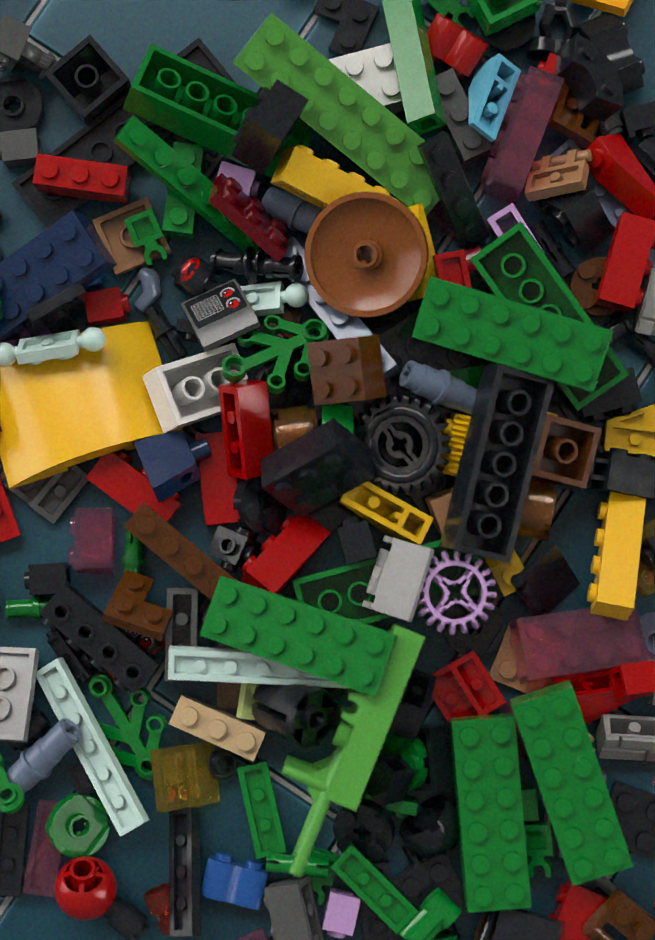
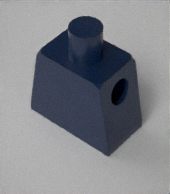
[134,430,212,503]

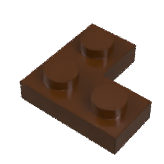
[102,570,173,641]

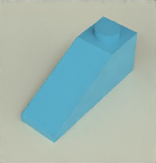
[468,53,521,142]

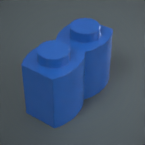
[200,852,269,910]

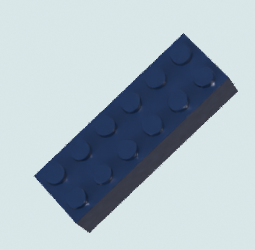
[0,210,117,343]

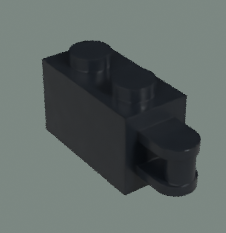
[588,448,655,500]

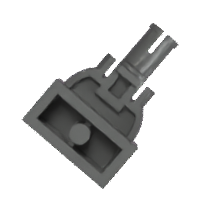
[0,14,58,80]

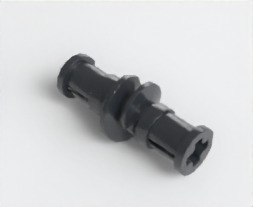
[210,247,304,285]

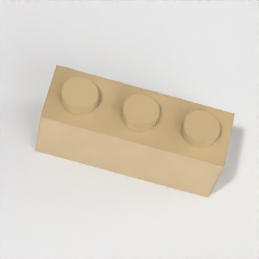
[169,693,267,762]

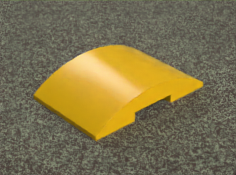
[0,321,184,489]

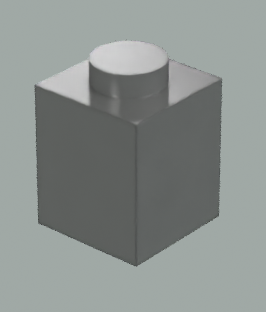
[0,128,42,169]

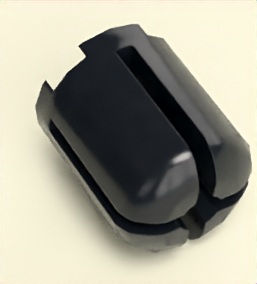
[252,684,340,750]

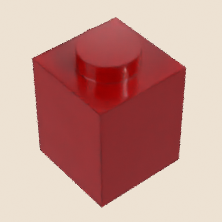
[84,286,131,327]
[608,660,655,701]

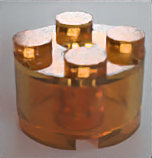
[269,405,317,452]
[517,476,559,541]

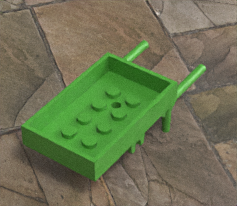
[281,623,425,877]

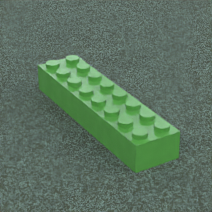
[232,13,439,216]

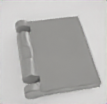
[362,535,435,622]

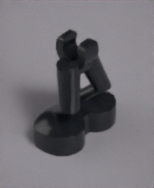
[527,0,580,62]

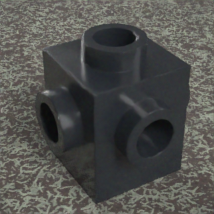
[206,525,261,572]

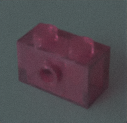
[68,508,116,574]

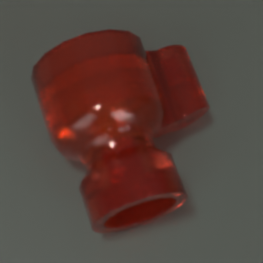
[143,882,170,935]

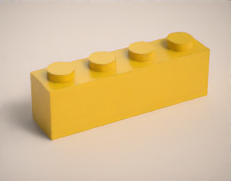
[270,145,399,209]
[587,491,646,621]

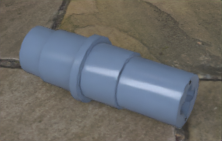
[261,187,323,235]
[399,360,478,416]
[7,718,82,796]

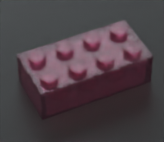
[480,66,564,205]
[509,601,648,684]

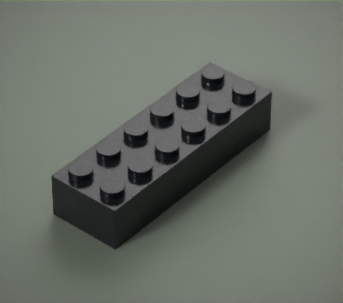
[439,364,555,563]

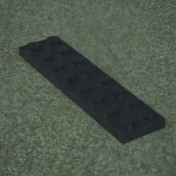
[11,38,236,228]

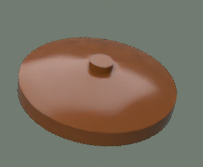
[304,192,429,317]

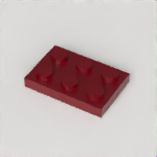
[209,173,288,262]

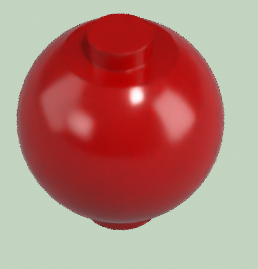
[54,856,117,920]

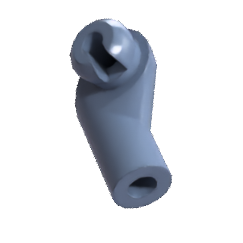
[133,267,161,312]

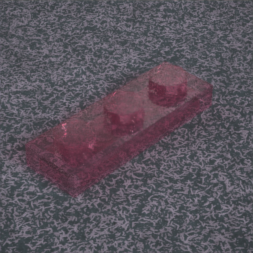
[23,799,62,898]

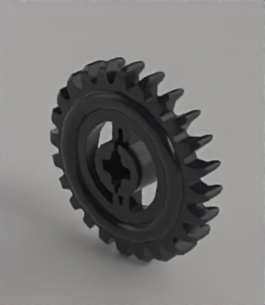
[355,394,452,495]

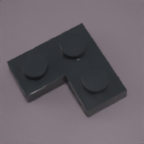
[313,0,379,56]

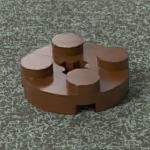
[569,257,618,318]

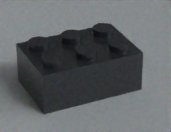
[261,418,374,517]

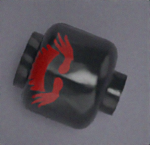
[171,255,218,298]

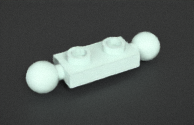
[240,281,309,316]
[0,327,106,367]

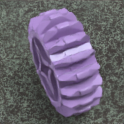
[417,550,497,635]

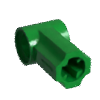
[398,887,462,940]

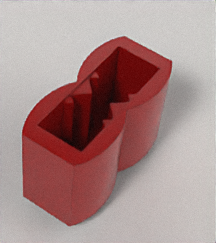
[427,13,491,79]

